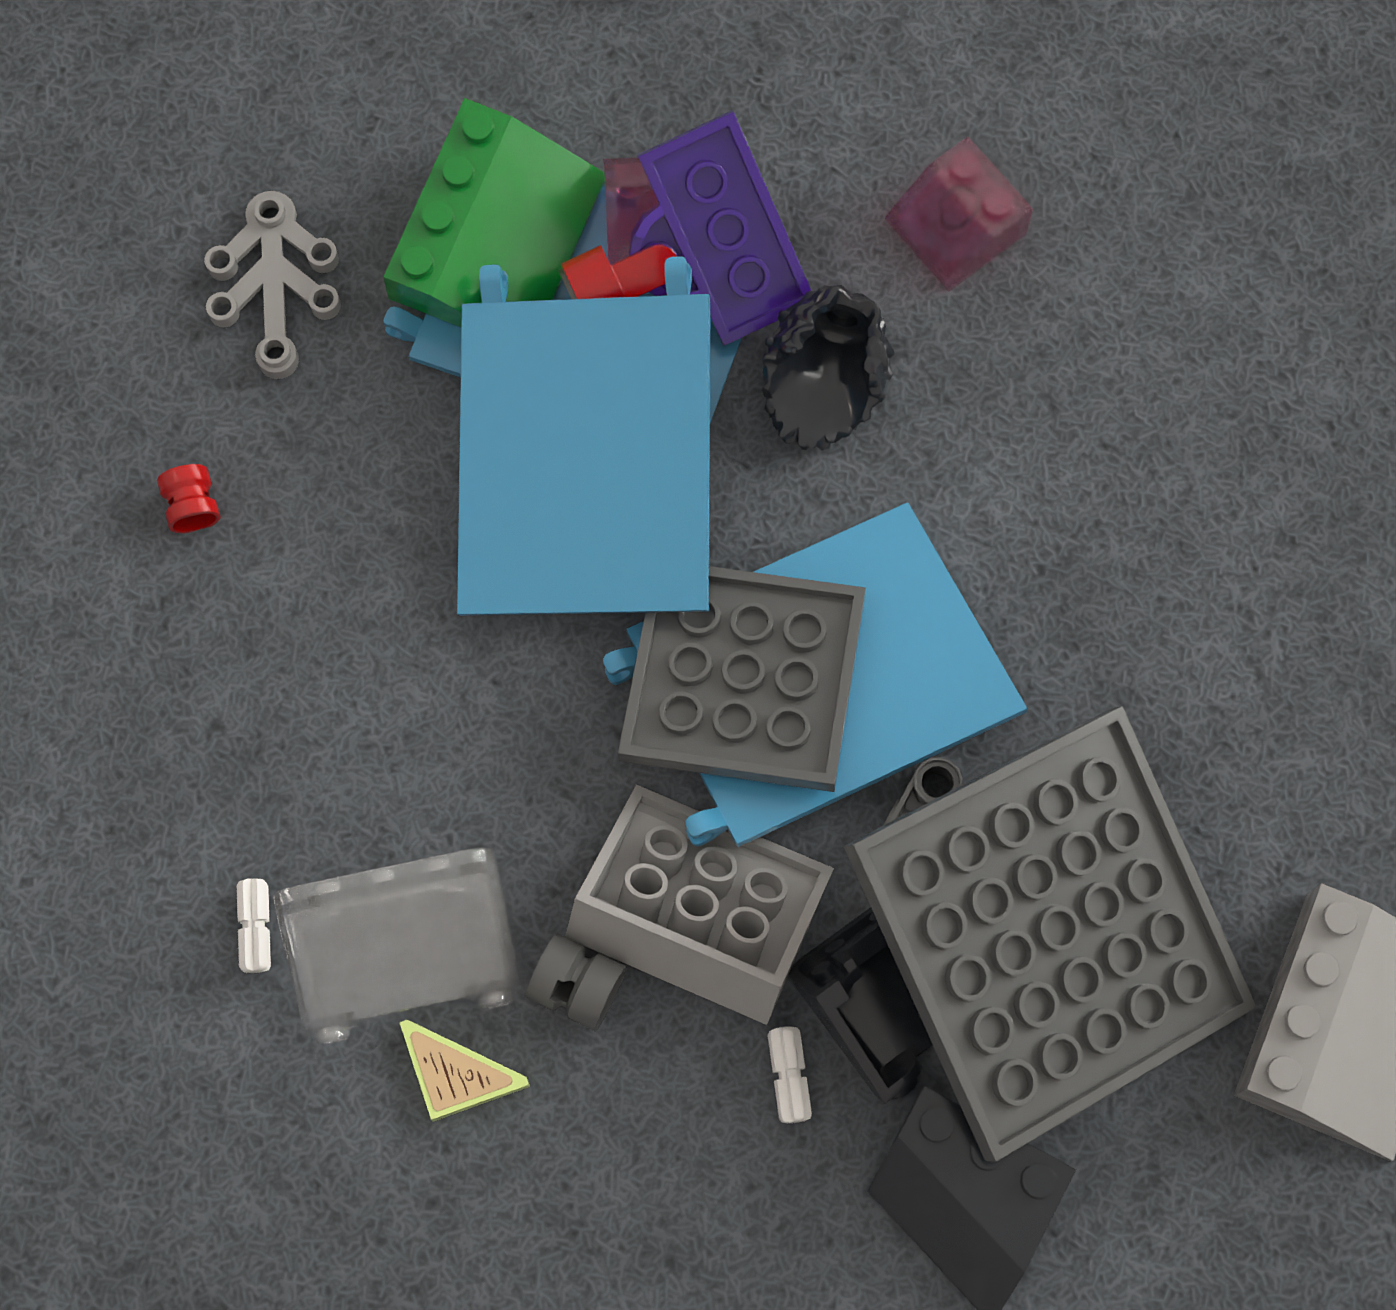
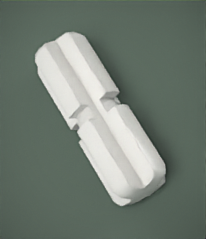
[237,878,271,973]
[768,1026,812,1123]

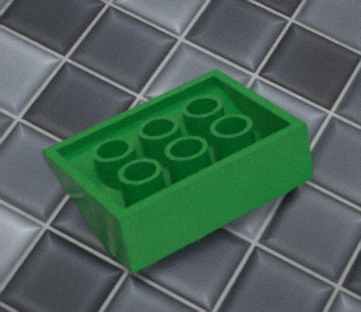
[383,98,607,328]

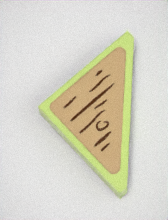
[400,1020,530,1121]

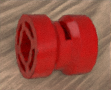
[157,464,221,533]

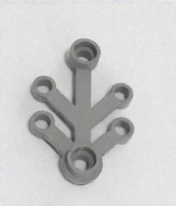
[204,191,341,379]

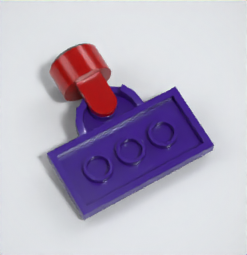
[558,110,812,346]

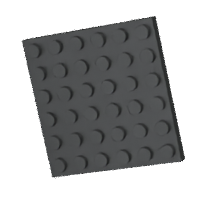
[844,706,1256,1162]

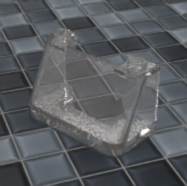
[273,848,524,1044]

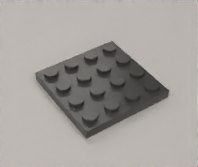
[618,566,866,792]

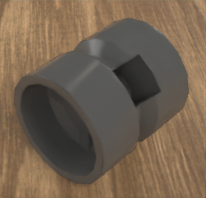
[525,933,627,1032]

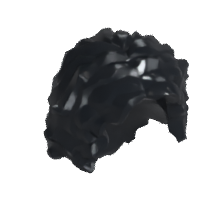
[762,285,895,451]

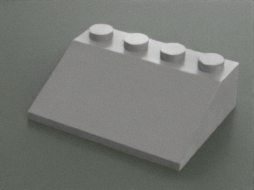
[565,784,834,1025]
[1234,883,1396,1162]

